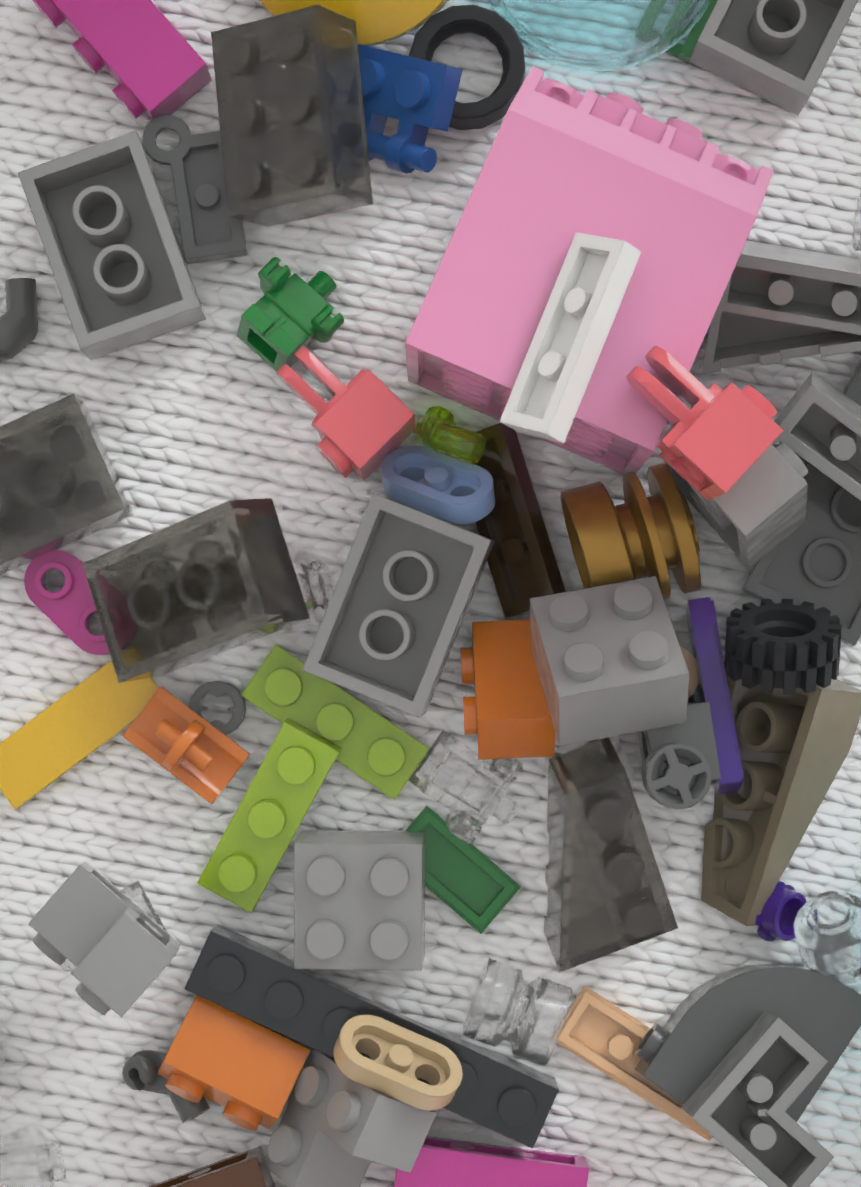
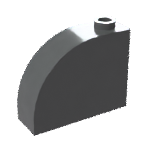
[635,964,861,1122]

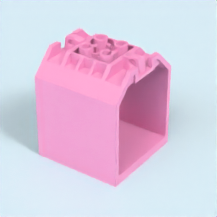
[405,66,774,475]

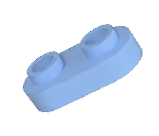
[381,445,495,525]

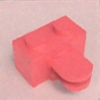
[276,346,416,481]
[626,346,784,501]

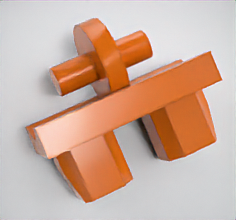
[122,686,251,805]

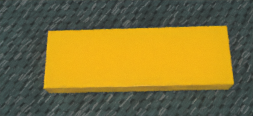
[0,648,159,809]

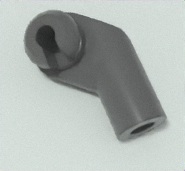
[0,278,38,362]
[122,1050,210,1123]

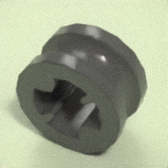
[189,681,247,735]

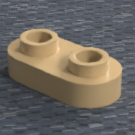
[333,1015,463,1111]

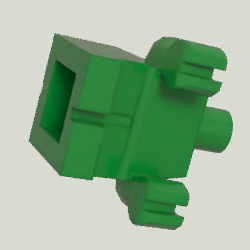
[237,257,344,371]

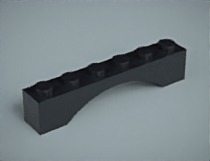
[184,924,559,1149]

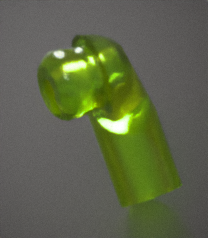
[413,406,486,465]

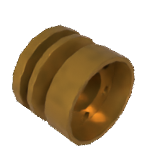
[560,463,701,600]

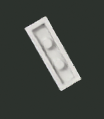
[499,232,641,444]

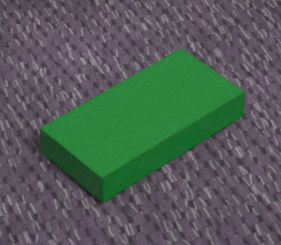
[405,806,521,934]

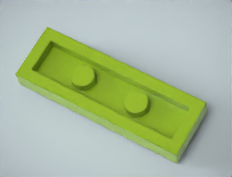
[241,644,430,800]
[197,718,342,913]

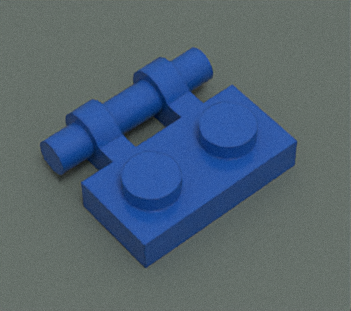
[329,43,463,174]

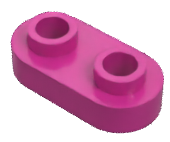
[24,550,133,655]

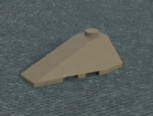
[701,661,861,926]

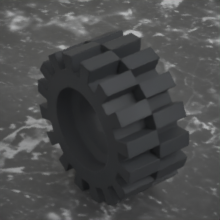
[724,599,842,695]

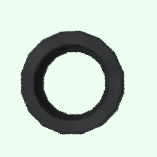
[409,4,525,130]

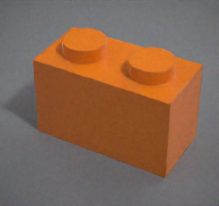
[460,619,555,760]
[157,995,310,1131]

